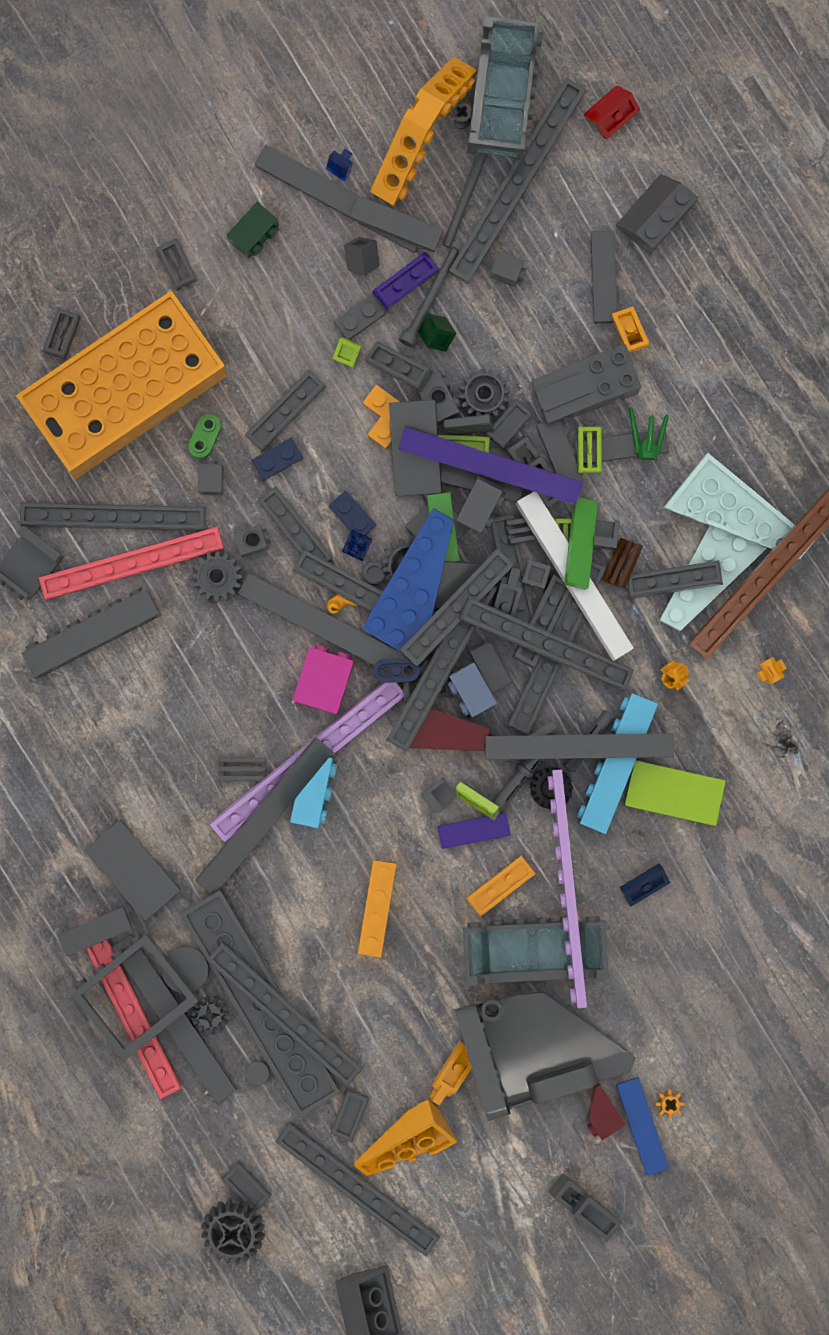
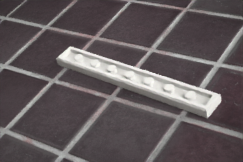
[515,492,634,661]

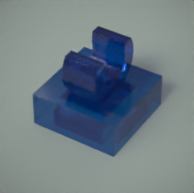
[326,149,353,182]
[342,529,373,562]

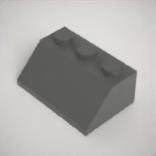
[616,174,698,255]
[335,1266,403,1335]

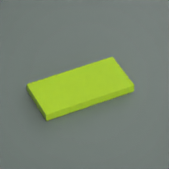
[624,760,726,826]

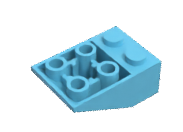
[290,758,337,828]

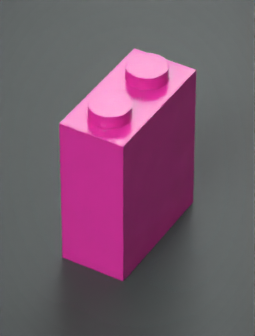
[292,645,354,715]

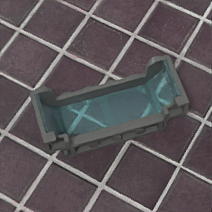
[467,16,543,160]
[462,916,609,986]

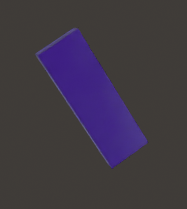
[372,252,439,310]
[438,813,511,849]

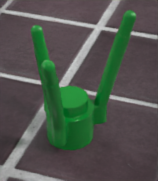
[629,407,669,460]

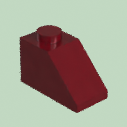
[587,1083,626,1140]

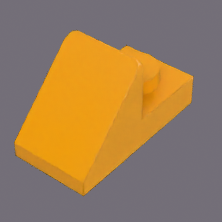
[612,306,650,353]

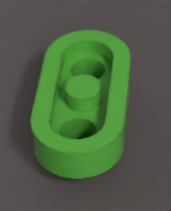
[188,414,221,459]

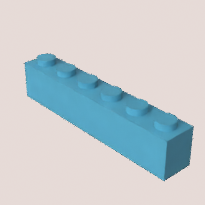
[576,693,658,834]

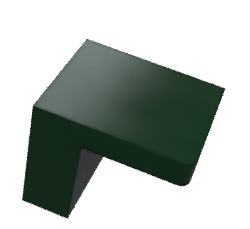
[418,313,457,352]

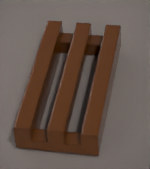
[602,538,643,589]

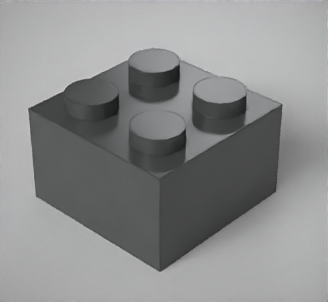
[456,475,506,533]

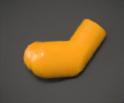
[327,594,358,614]

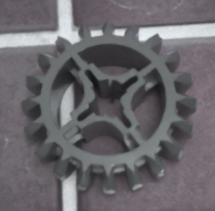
[201,1198,265,1264]

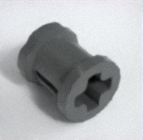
[451,102,472,129]

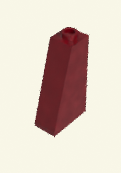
[395,709,493,751]

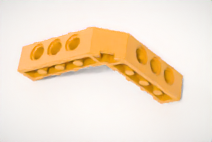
[370,56,477,206]

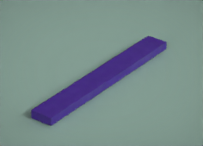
[398,427,583,504]

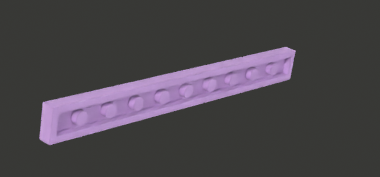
[209,683,405,842]
[547,770,587,1008]

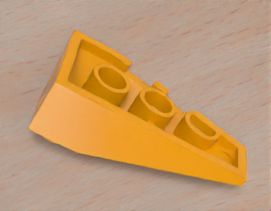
[354,1099,457,1176]

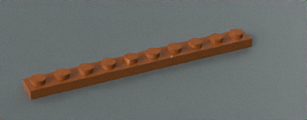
[689,488,829,659]

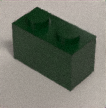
[227,201,279,259]

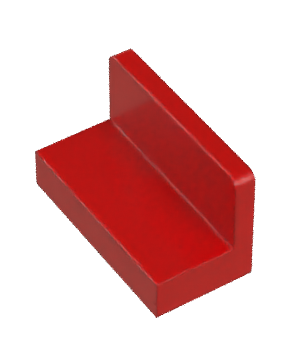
[584,86,640,139]

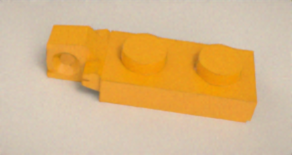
[429,1040,472,1106]

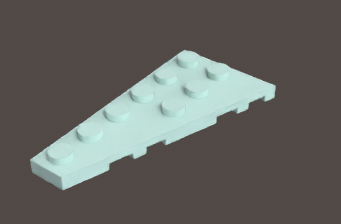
[663,453,814,559]
[659,526,767,632]

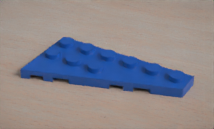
[362,508,454,665]

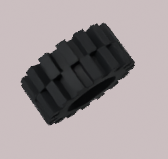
[530,767,573,809]

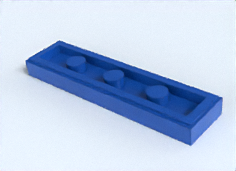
[616,1077,669,1176]

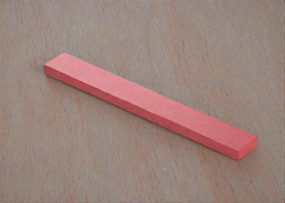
[39,527,224,600]
[86,939,182,1099]

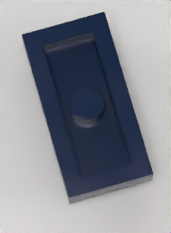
[252,437,303,481]
[328,491,377,541]
[620,863,670,907]

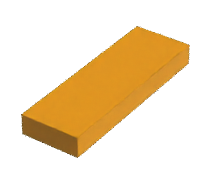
[466,855,535,917]

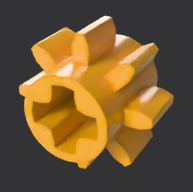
[757,656,787,685]
[660,660,690,691]
[654,1088,685,1119]

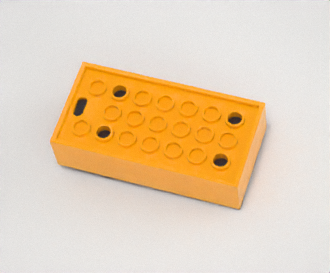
[16,290,227,480]

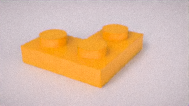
[363,385,400,449]

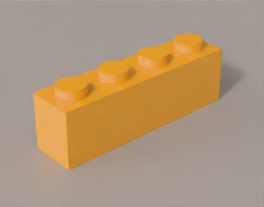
[358,860,397,958]

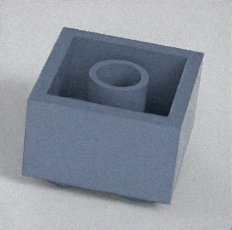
[447,663,497,719]

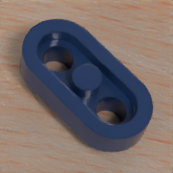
[373,658,421,683]

